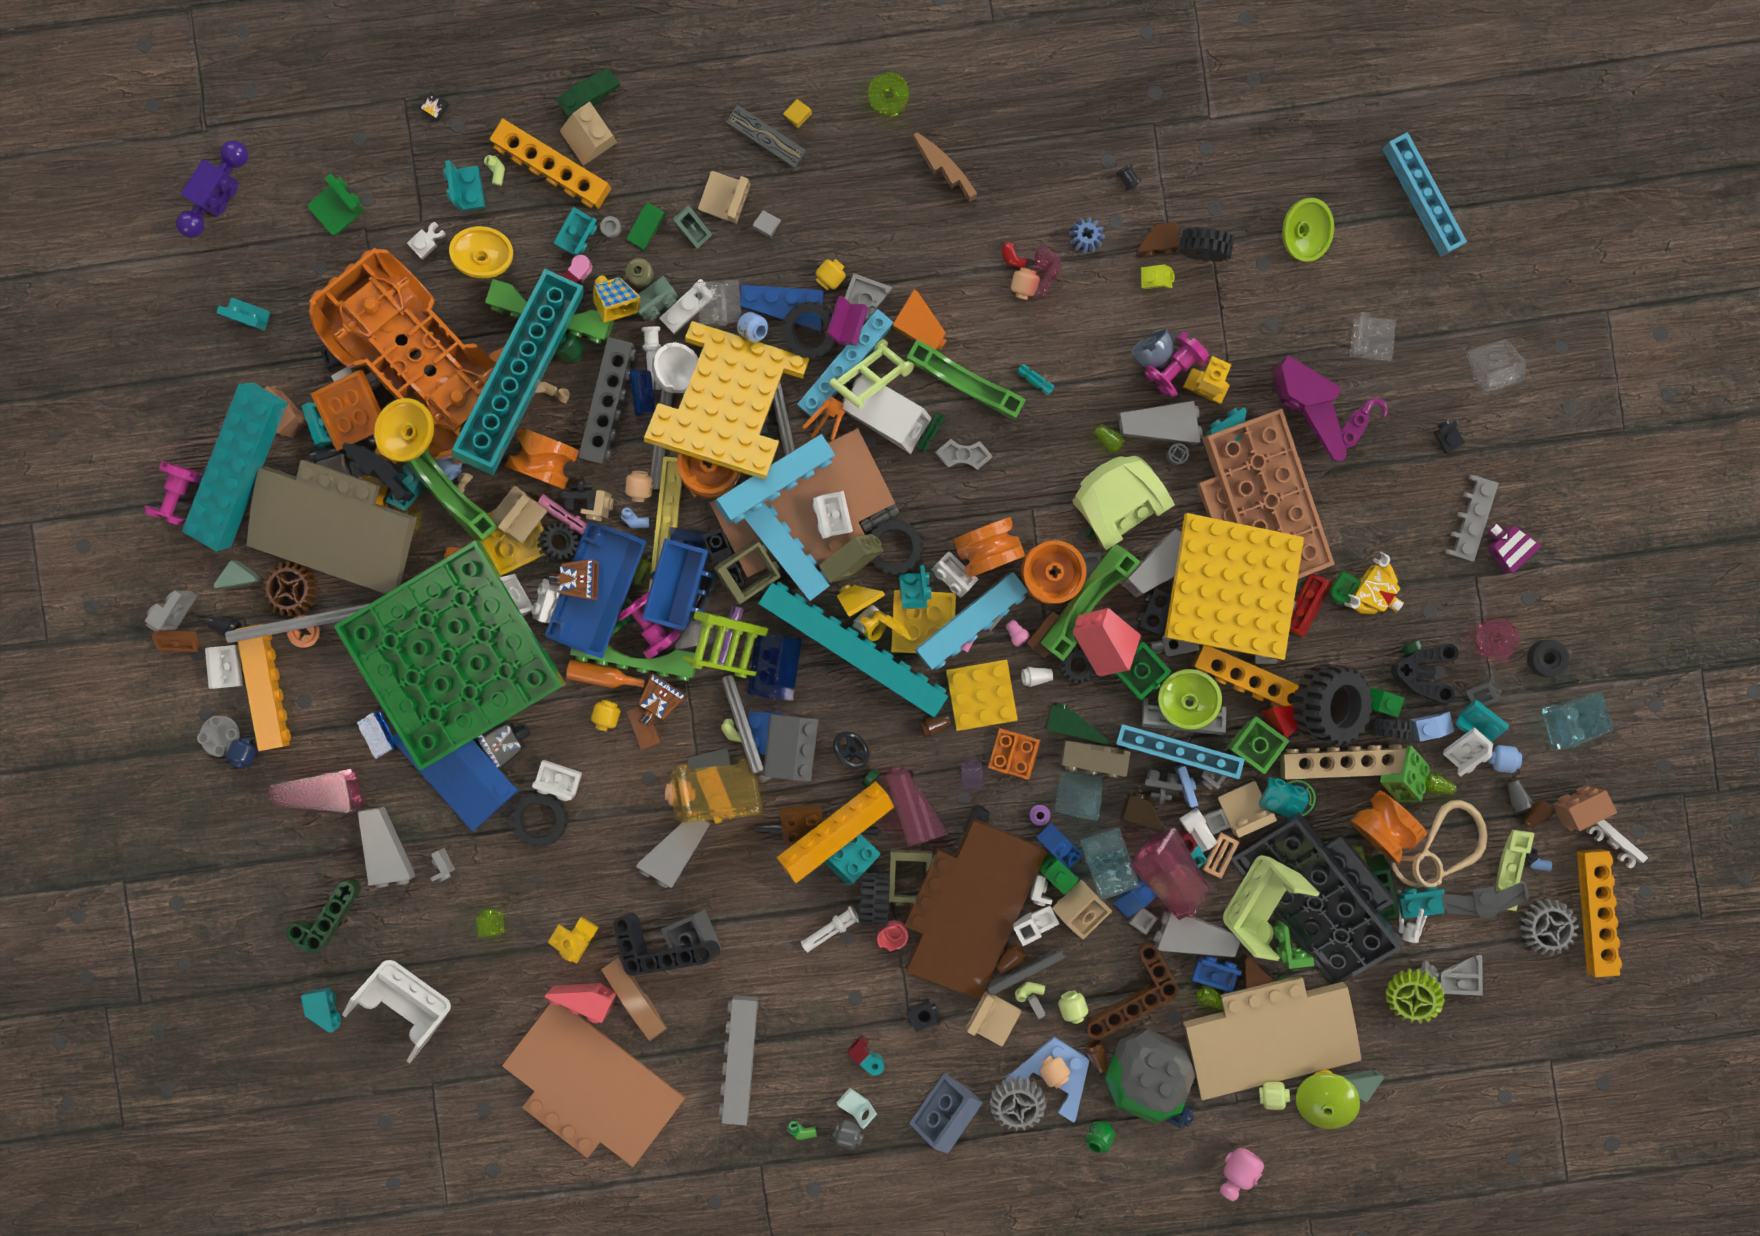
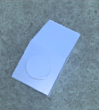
[1409,711,1454,742]

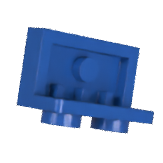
[748,711,781,754]
[1191,954,1242,992]

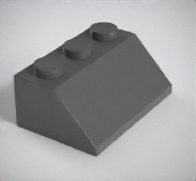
[763,714,818,781]

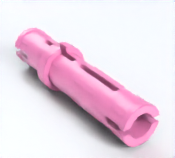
[537,494,587,535]

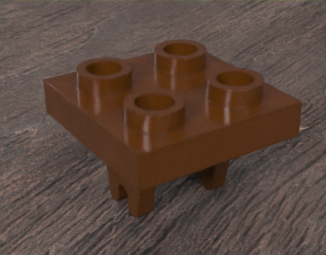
[780,805,823,845]

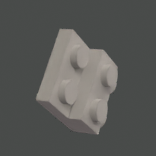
[145,590,198,631]

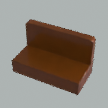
[1025,611,1059,658]

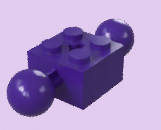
[176,141,248,238]

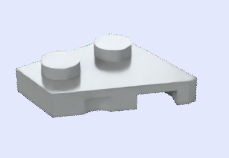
[1438,955,1483,996]

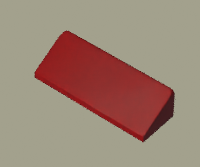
[1289,573,1332,638]

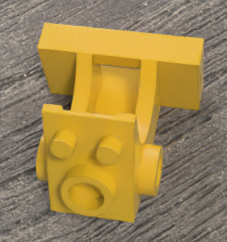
[1182,356,1231,404]
[548,917,599,964]

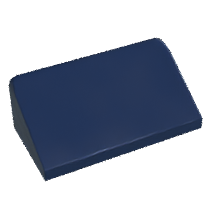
[668,527,708,550]

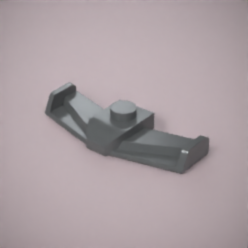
[1441,880,1529,919]

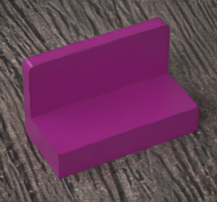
[827,296,868,346]

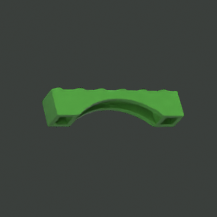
[485,279,614,344]
[907,339,1026,421]
[404,432,498,543]
[1039,543,1140,661]
[570,645,696,681]

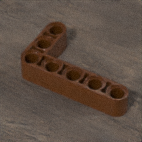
[1085,941,1179,1040]

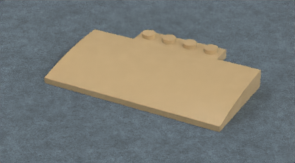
[1183,975,1362,1100]

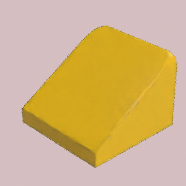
[783,99,812,128]

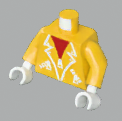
[1344,552,1404,614]

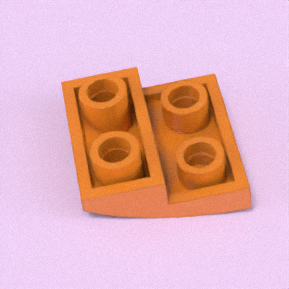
[988,728,1041,780]

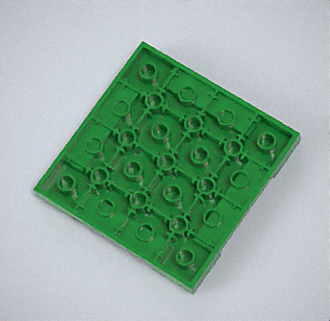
[334,540,566,771]

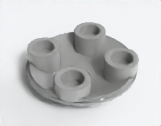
[197,716,240,757]

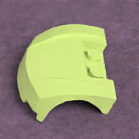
[1073,456,1175,550]

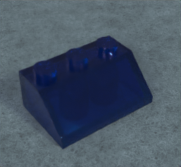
[748,634,802,701]

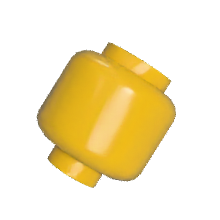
[815,259,846,290]
[591,699,621,731]

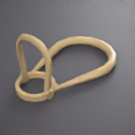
[1390,800,1488,888]

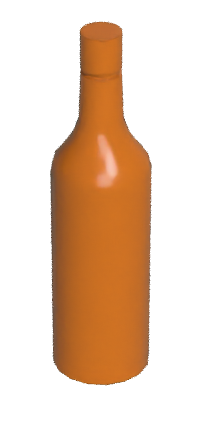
[566,659,646,688]

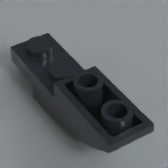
[342,443,415,502]

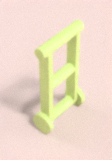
[829,339,914,409]

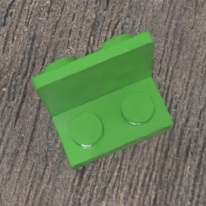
[1380,746,1429,802]
[1273,920,1314,969]

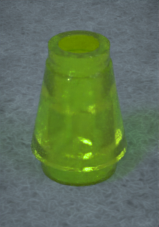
[1094,424,1125,453]
[1425,772,1456,795]
[1196,985,1224,1011]

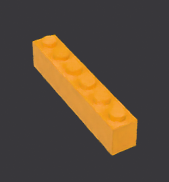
[235,624,291,751]
[776,781,894,883]

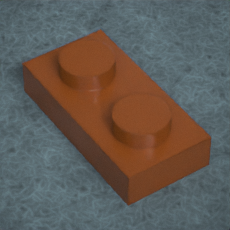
[152,630,201,652]
[627,707,661,750]

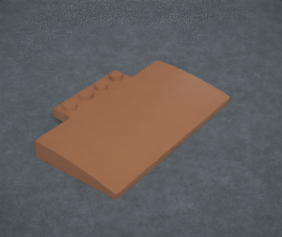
[1197,409,1335,579]
[710,428,895,577]
[502,1003,685,1167]

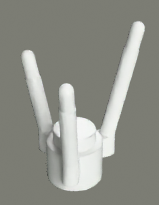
[1397,890,1427,943]

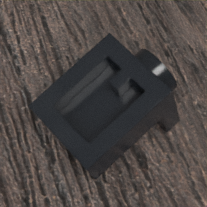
[1433,419,1465,453]

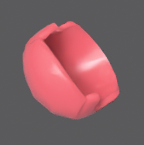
[876,920,909,952]

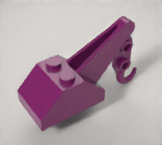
[1273,355,1388,462]

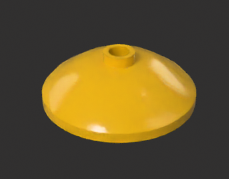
[449,226,513,278]
[374,398,434,462]

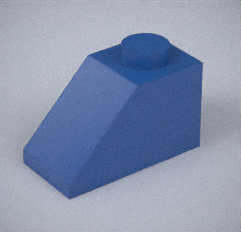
[1113,874,1160,918]

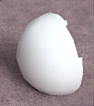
[652,342,699,393]

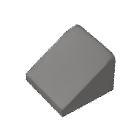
[752,210,781,238]

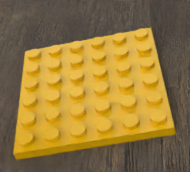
[1164,513,1304,660]

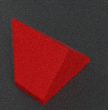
[1262,705,1299,738]

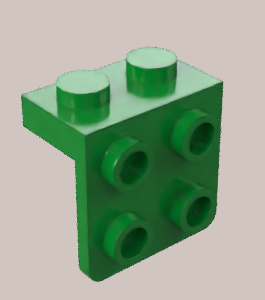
[308,173,365,236]

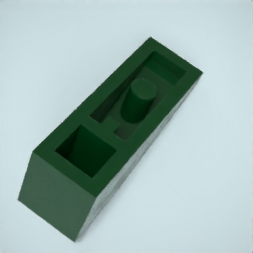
[556,68,621,118]
[1045,702,1108,744]
[1363,854,1400,920]

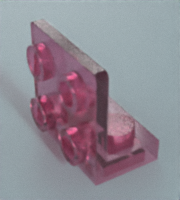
[1033,244,1062,300]

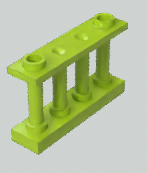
[682,611,768,678]

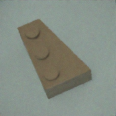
[1060,739,1130,778]

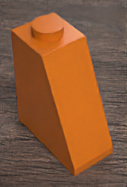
[893,290,947,351]

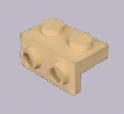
[581,490,614,522]

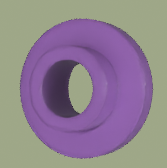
[1029,805,1050,826]

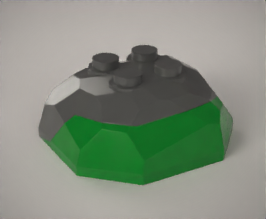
[1105,1028,1196,1124]

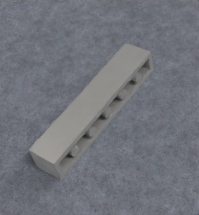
[719,995,759,1125]

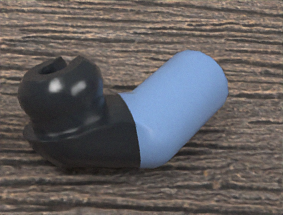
[1525,848,1552,871]

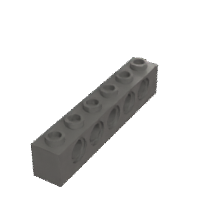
[578,337,637,466]

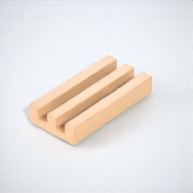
[1202,832,1239,879]

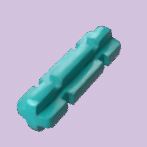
[1017,364,1054,395]

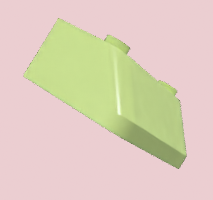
[1223,856,1319,961]

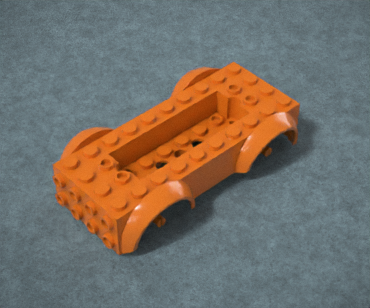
[309,248,496,465]

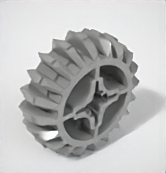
[1520,899,1579,956]
[990,1076,1046,1132]

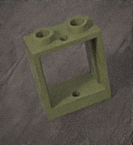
[819,534,884,583]
[713,540,781,604]
[889,849,932,906]

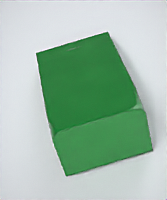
[627,202,666,250]

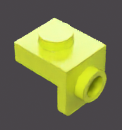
[1141,264,1175,289]

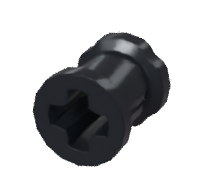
[1116,163,1142,191]

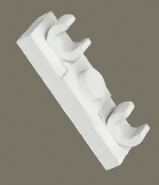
[1586,820,1648,868]

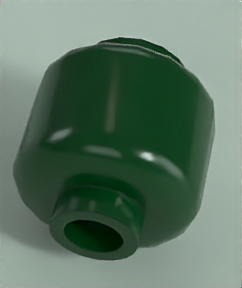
[555,333,583,364]

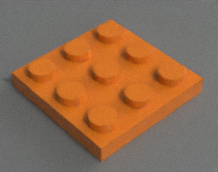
[311,370,381,451]

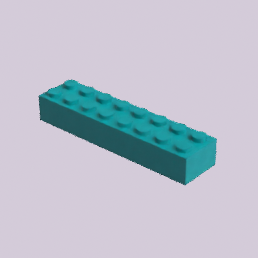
[182,382,288,551]

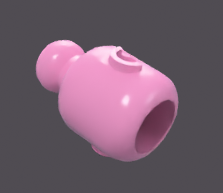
[1220,1147,1264,1201]

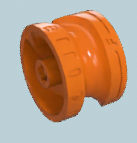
[505,427,579,489]
[677,453,741,499]
[953,517,1026,579]
[1020,541,1086,604]
[1350,790,1428,864]

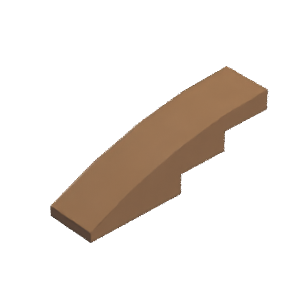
[913,133,977,202]
[601,958,667,1041]

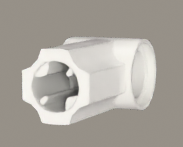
[1179,808,1217,852]

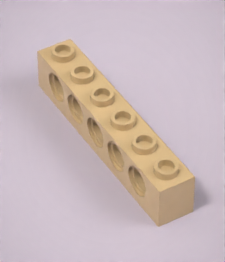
[1280,744,1406,779]

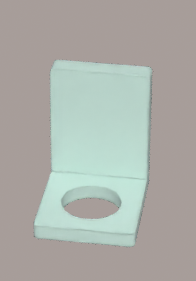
[837,1088,877,1129]

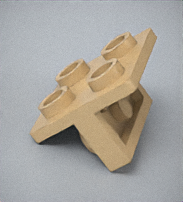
[490,486,547,543]

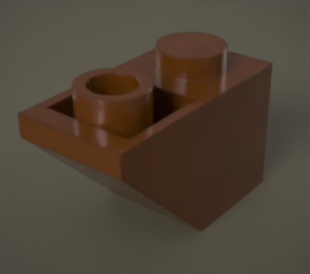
[1136,222,1180,258]

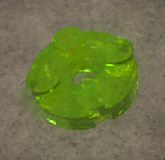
[868,72,909,116]

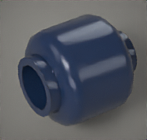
[226,737,258,770]

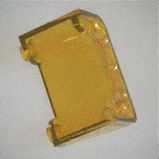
[671,758,763,822]

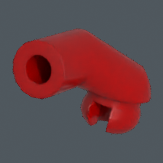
[1002,242,1027,269]

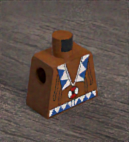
[549,559,599,601]
[638,674,686,727]

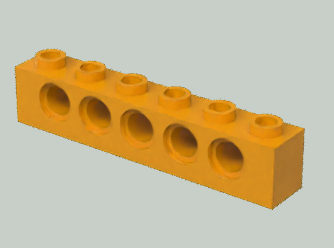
[490,118,611,209]
[1191,644,1299,707]
[1576,848,1622,978]

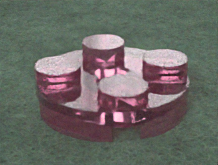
[1476,618,1520,660]

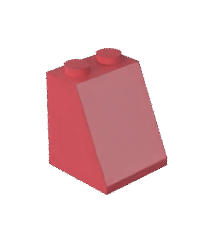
[1073,608,1141,676]

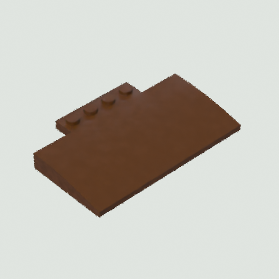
[904,817,1048,999]

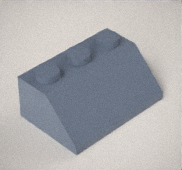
[909,1073,983,1153]

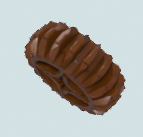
[261,561,320,617]

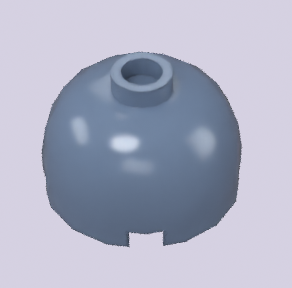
[1131,329,1174,368]

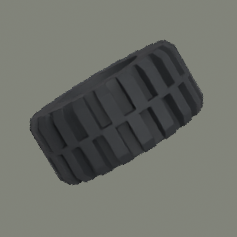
[1293,664,1372,746]

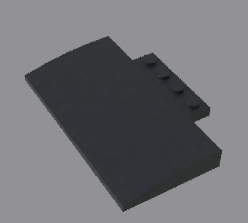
[1231,812,1404,984]

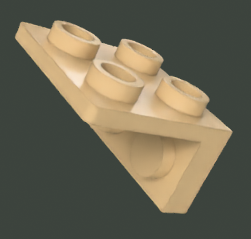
[698,171,750,224]
[1218,781,1277,838]
[966,991,1021,1046]

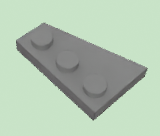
[845,273,892,327]

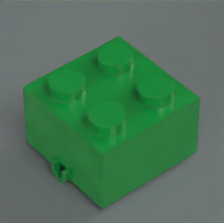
[1114,641,1171,700]

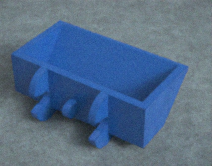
[642,538,715,631]

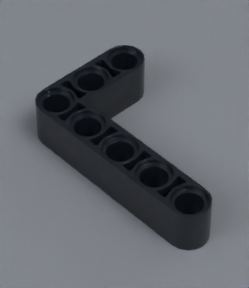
[613,912,720,976]

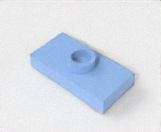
[1175,764,1198,808]

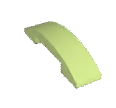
[1495,830,1534,911]

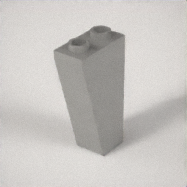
[1117,401,1203,445]
[1122,529,1182,598]
[358,807,415,888]
[636,811,712,888]
[1153,907,1241,957]

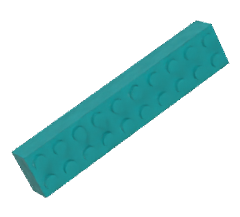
[452,269,583,475]
[758,581,948,718]

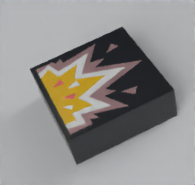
[420,91,449,121]

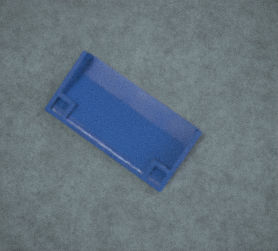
[544,520,647,658]
[391,733,520,831]

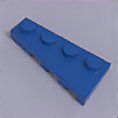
[740,285,824,332]

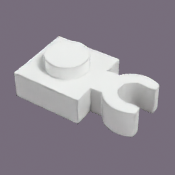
[407,222,446,259]

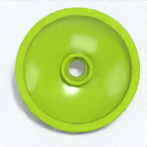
[1282,198,1334,262]
[1158,669,1222,730]
[1296,1073,1360,1129]

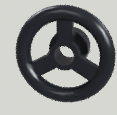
[833,731,870,769]

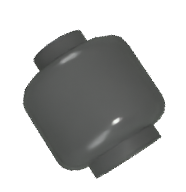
[832,1119,864,1150]

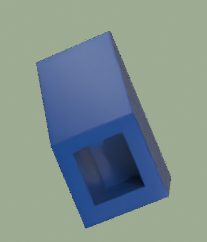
[1037,823,1083,869]

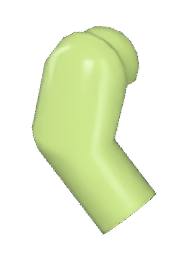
[484,155,505,186]
[721,719,742,743]
[1015,982,1045,1002]

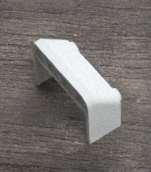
[342,960,451,1063]

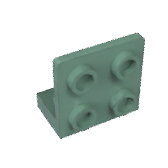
[638,276,679,321]

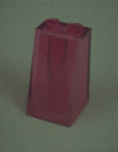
[269,767,364,813]
[1130,826,1210,920]

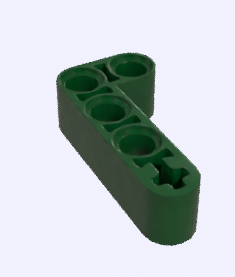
[286,879,361,953]

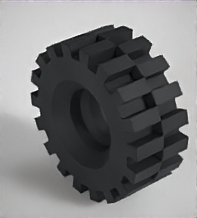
[1179,227,1235,262]

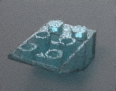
[1542,691,1614,749]
[1078,826,1140,900]

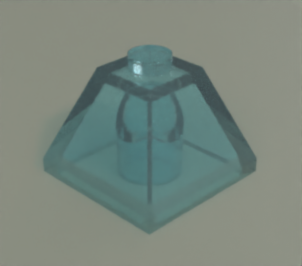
[1055,771,1102,821]

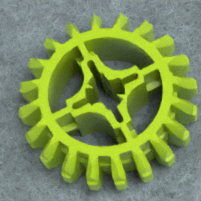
[1386,968,1445,1024]

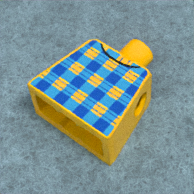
[593,276,640,323]

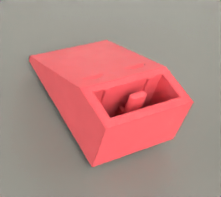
[545,983,617,1023]

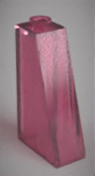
[886,766,948,847]

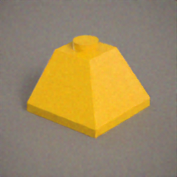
[837,584,885,617]

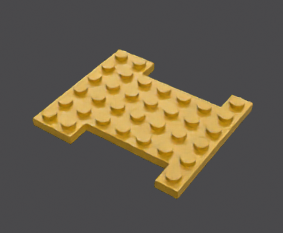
[644,321,809,480]

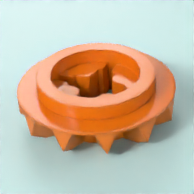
[287,615,321,648]

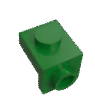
[1329,570,1361,605]

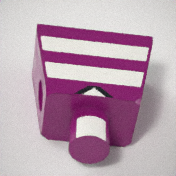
[1487,523,1541,574]

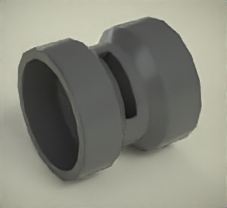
[1165,443,1189,466]

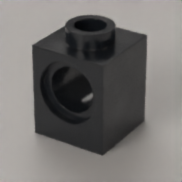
[907,999,940,1032]

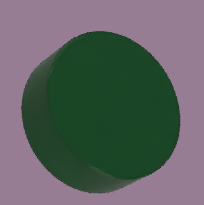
[1401,639,1423,655]
[861,769,881,788]

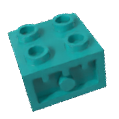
[443,160,486,212]
[824,834,880,886]

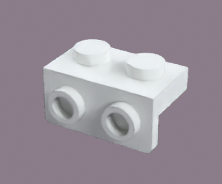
[813,491,853,539]
[931,551,979,598]
[532,579,560,623]
[205,645,243,689]
[1443,728,1493,777]
[532,760,582,801]

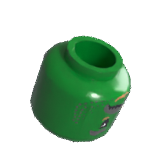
[1085,1121,1116,1153]

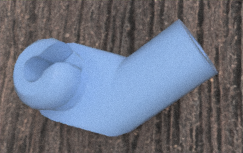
[621,508,650,528]

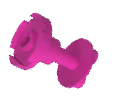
[1144,332,1210,397]
[144,461,203,525]
[618,592,681,659]

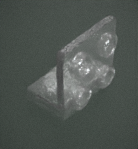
[1350,312,1396,361]

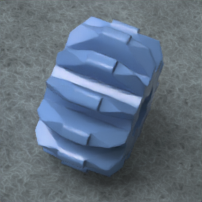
[1069,217,1105,254]

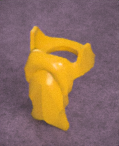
[860,610,911,641]

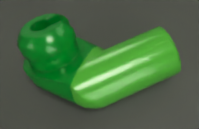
[787,1121,817,1140]

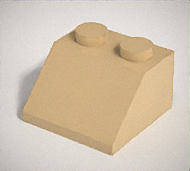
[560,102,617,166]
[1052,880,1112,940]

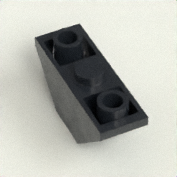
[702,527,745,592]

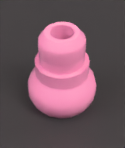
[1006,620,1030,647]

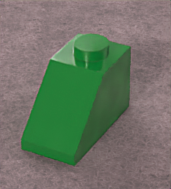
[1369,687,1404,717]

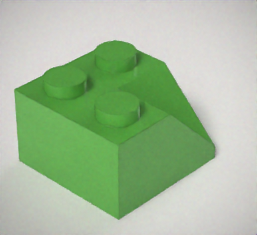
[1227,716,1289,774]

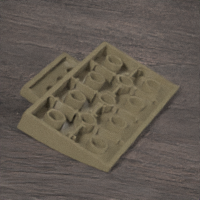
[247,460,417,594]

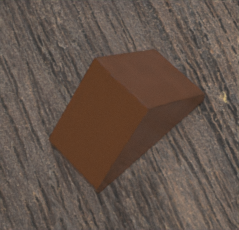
[1241,953,1275,989]

